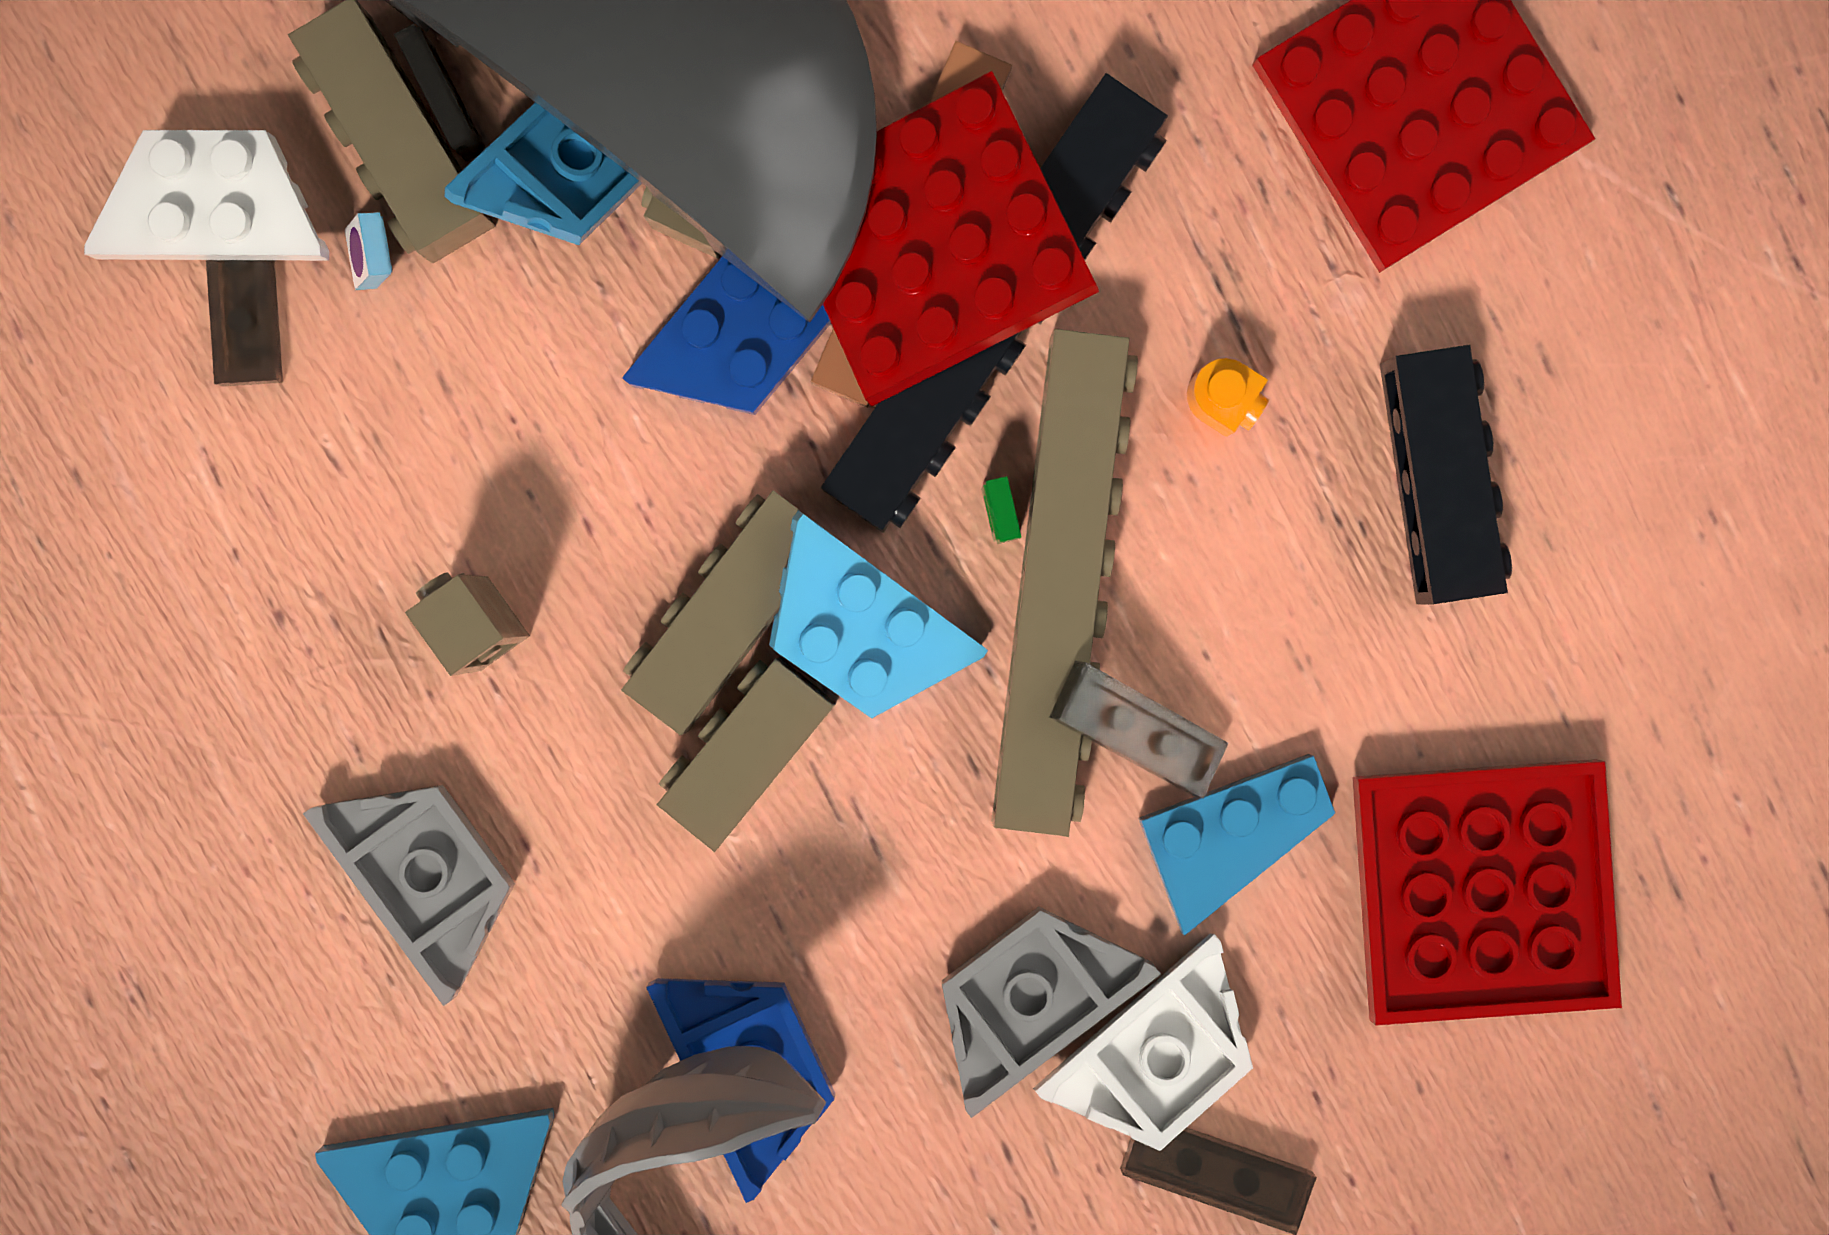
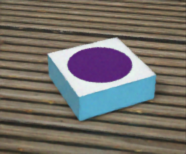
[345,212,393,290]

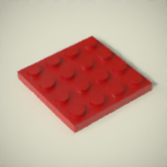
[1252,0,1596,273]
[823,71,1099,406]
[1352,759,1622,1026]

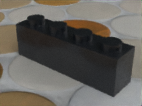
[1380,345,1512,605]

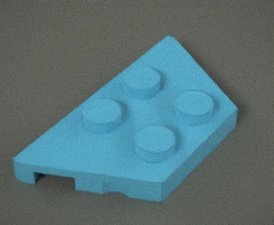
[769,510,988,718]

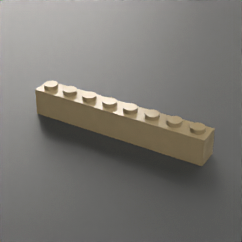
[991,329,1138,837]

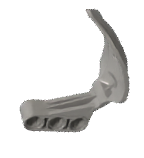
[561,1046,826,1235]

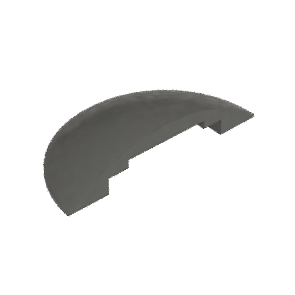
[384,0,877,322]

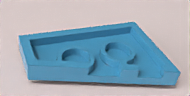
[1138,754,1335,936]

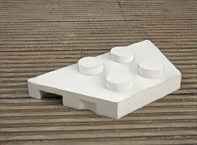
[84,130,329,261]
[1033,934,1253,1151]

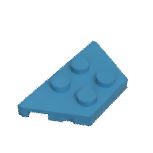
[444,102,642,245]
[315,1108,555,1235]

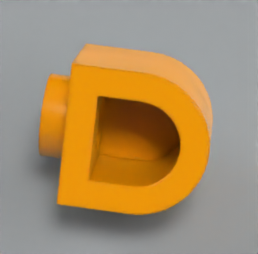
[1187,358,1269,437]

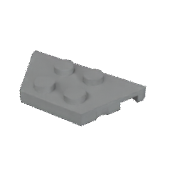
[303,785,515,1006]
[942,907,1161,1118]

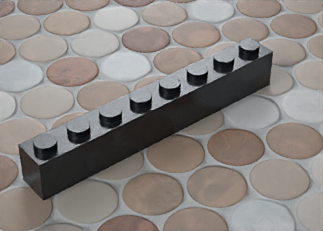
[820,73,1168,533]

